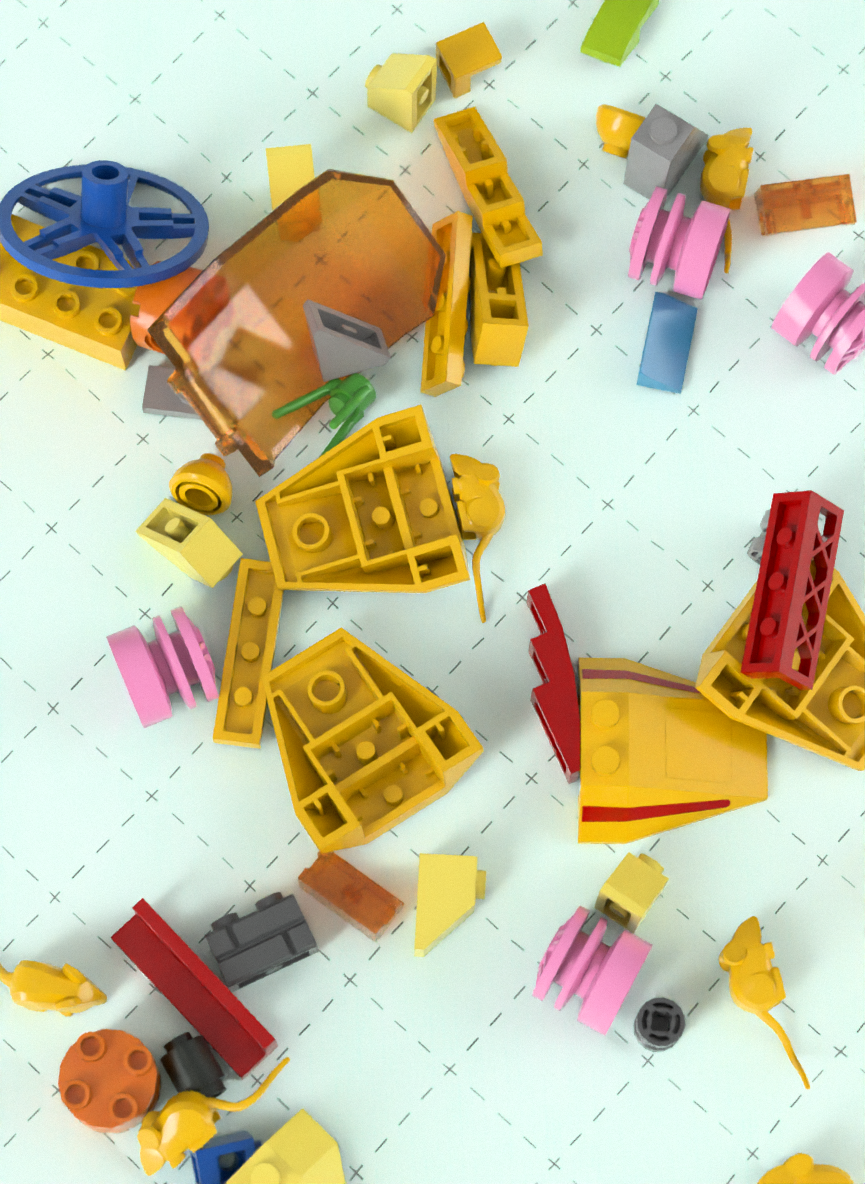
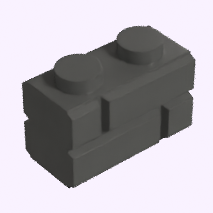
[205,892,319,992]

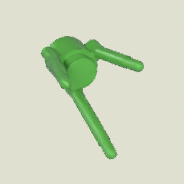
[272,373,376,457]

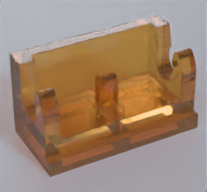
[754,174,857,236]
[298,851,405,943]

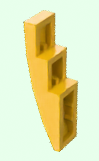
[433,106,543,268]

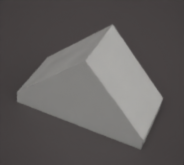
[303,299,391,382]

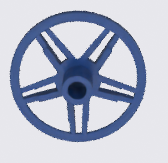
[0,160,209,288]

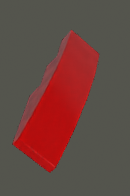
[526,583,580,784]

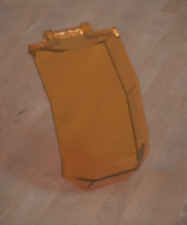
[147,169,446,477]

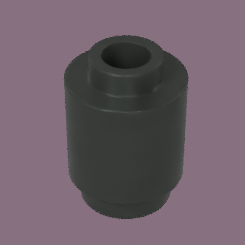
[160,1032,227,1098]

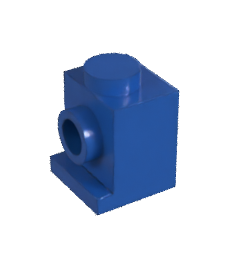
[189,1130,262,1184]

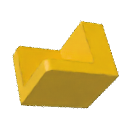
[435,22,502,99]

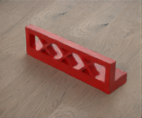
[740,490,844,690]
[110,898,278,1080]

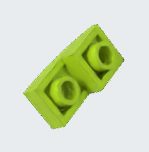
[580,0,659,67]

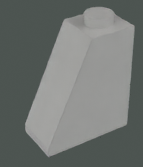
[623,104,709,200]

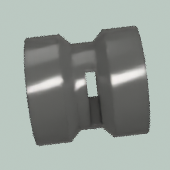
[633,997,686,1052]

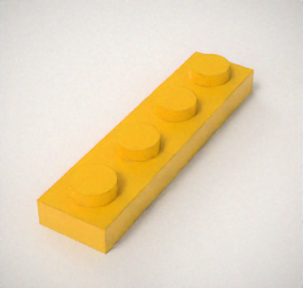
[420,211,474,397]
[212,558,284,749]

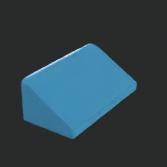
[636,291,698,394]

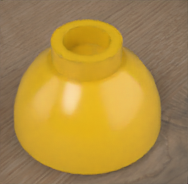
[596,104,646,159]
[169,453,233,515]

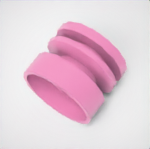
[628,186,731,300]
[771,252,865,375]
[106,606,219,728]
[532,905,653,1036]

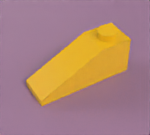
[470,232,529,367]

